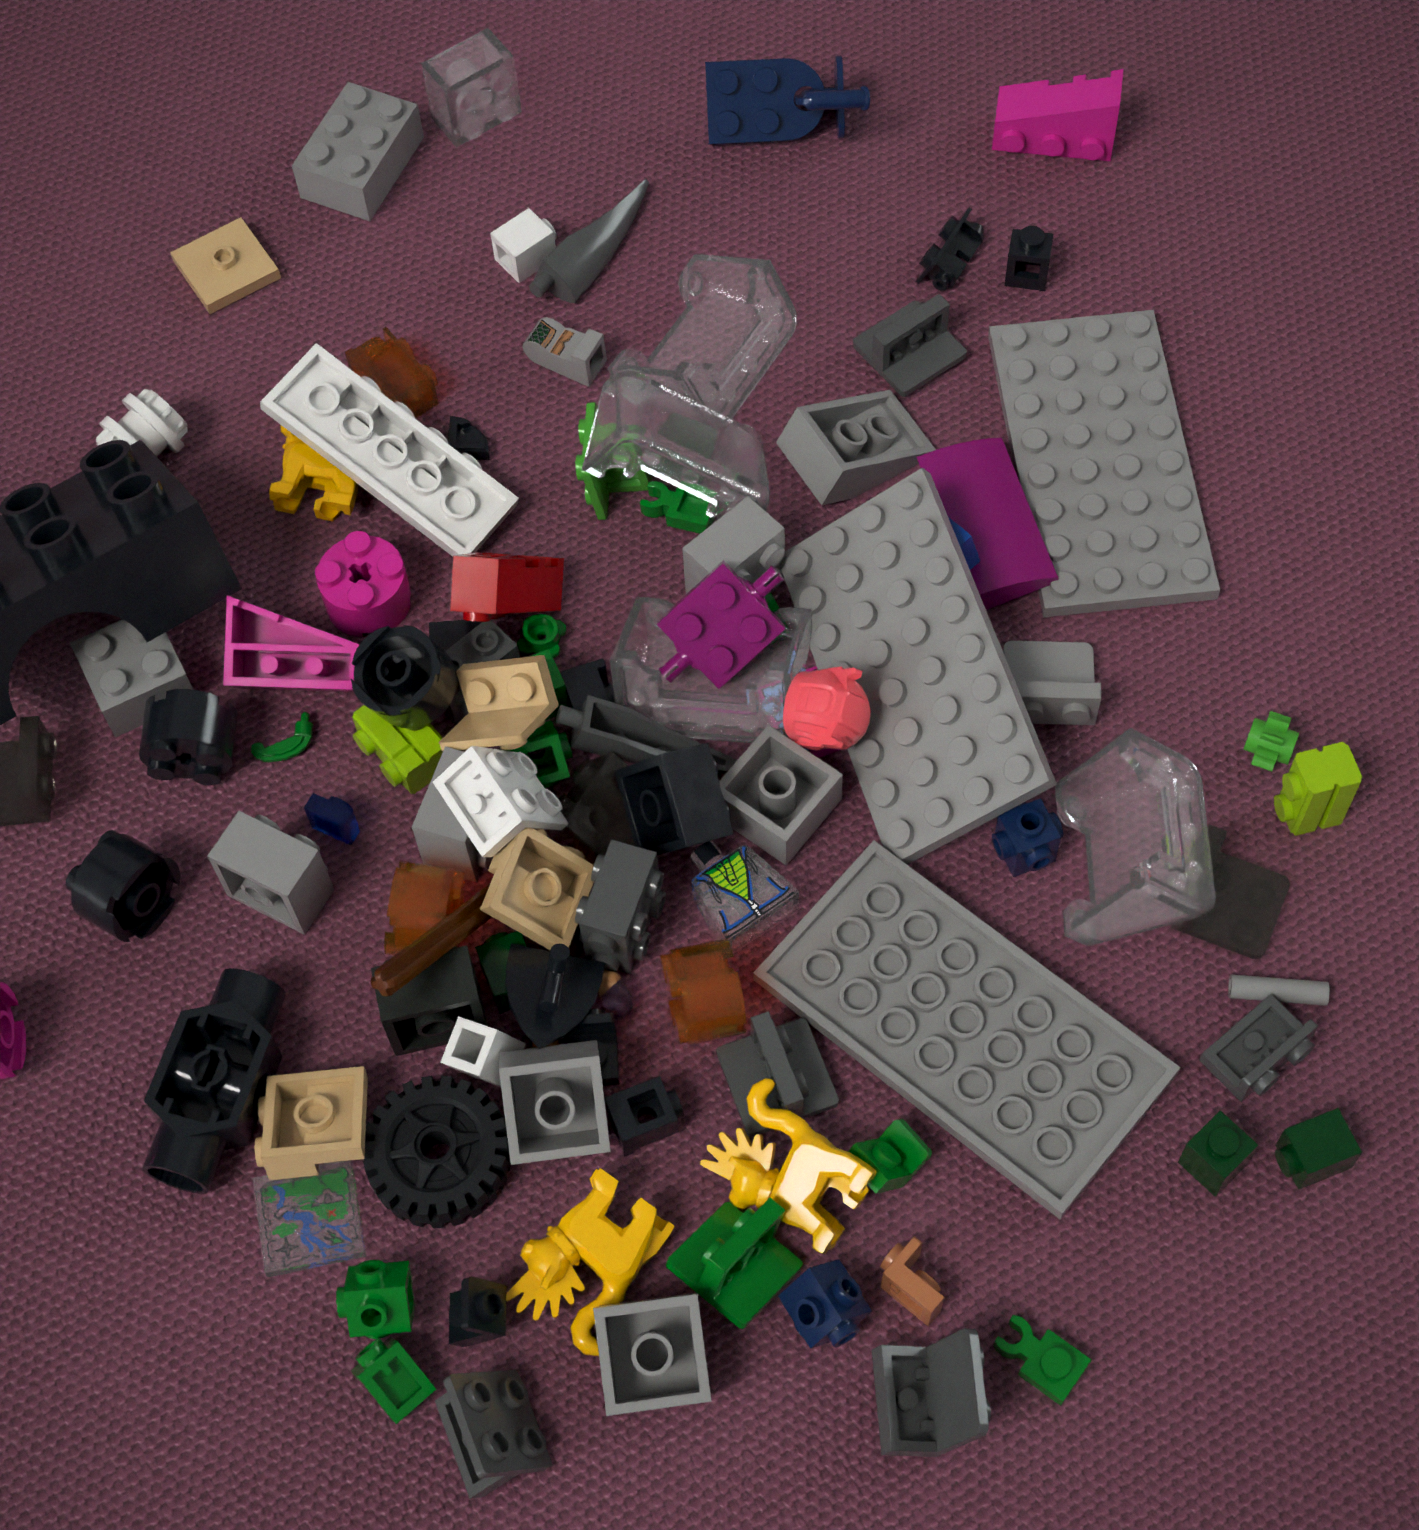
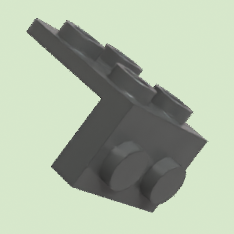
[872,1328,991,1457]

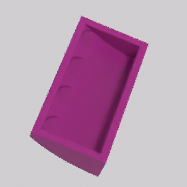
[916,437,1059,610]

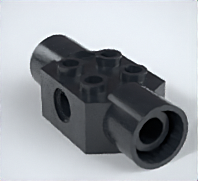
[142,968,286,1194]

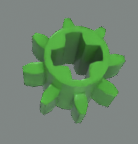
[1243,711,1299,772]

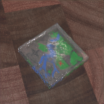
[252,1160,367,1278]

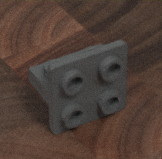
[853,294,967,397]
[716,1011,839,1137]
[435,1370,552,1499]

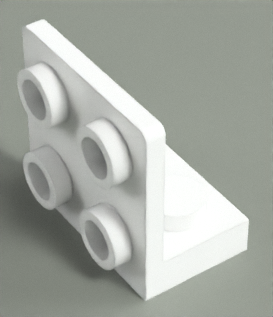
[433,746,568,858]

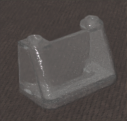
[607,254,797,430]
[582,369,771,521]
[610,597,813,743]
[1055,728,1216,946]

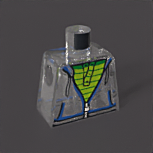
[691,841,799,960]

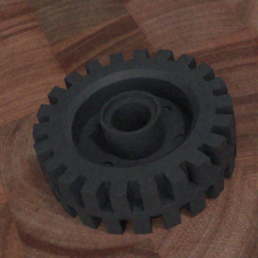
[363,1075,511,1228]

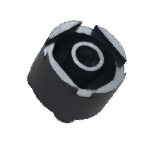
[351,625,460,731]
[139,689,238,785]
[66,830,181,942]

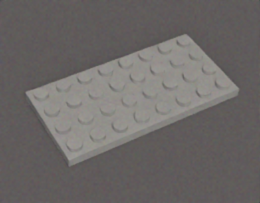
[988,310,1220,618]
[780,468,1057,865]
[753,840,1181,1219]

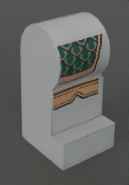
[522,317,607,387]

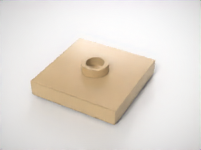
[170,217,281,314]

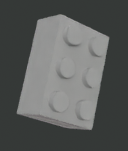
[292,82,424,221]

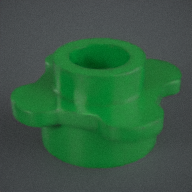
[517,614,566,658]

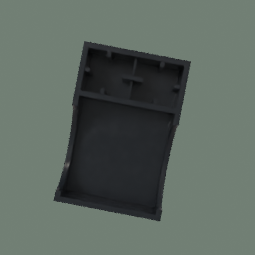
[0,440,242,725]

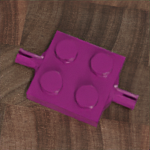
[657,560,785,689]

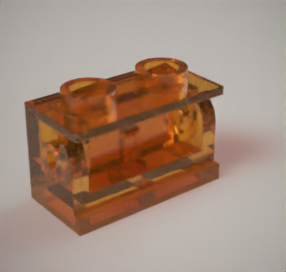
[345,327,439,419]

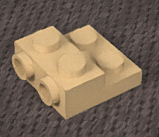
[480,827,594,950]
[254,1066,368,1180]

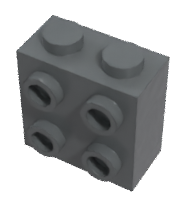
[575,839,666,974]

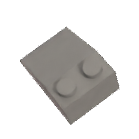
[776,390,936,505]

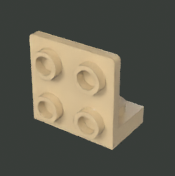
[439,655,559,752]

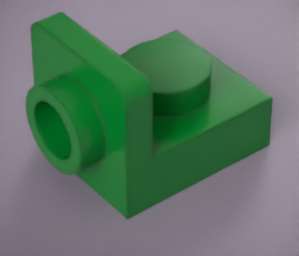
[848,1119,932,1194]
[351,1337,436,1424]

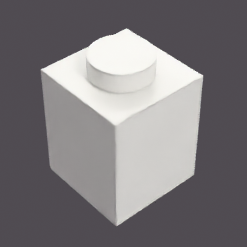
[490,208,557,283]
[440,1016,526,1087]

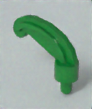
[251,712,313,762]

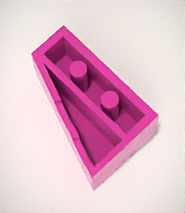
[992,69,1124,161]
[223,595,360,692]

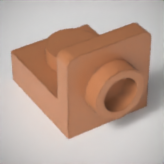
[880,1236,944,1326]

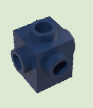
[992,798,1063,877]
[778,1259,872,1349]

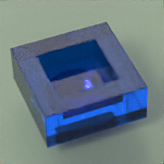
[304,793,360,845]

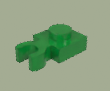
[640,481,722,534]
[993,1315,1091,1406]

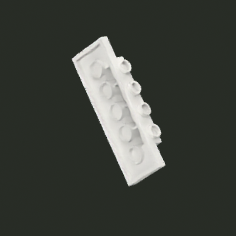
[260,343,519,557]

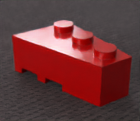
[450,552,564,622]

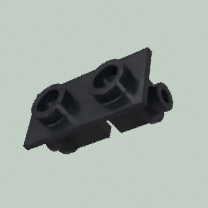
[915,207,984,291]

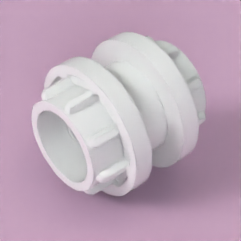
[96,389,188,457]

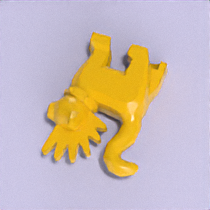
[269,425,358,521]
[700,1078,877,1254]
[506,1168,675,1356]

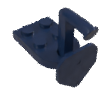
[705,55,871,144]

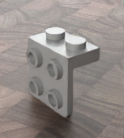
[1003,641,1101,725]

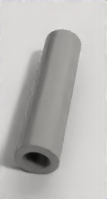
[1228,974,1330,1006]

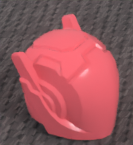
[783,666,871,750]

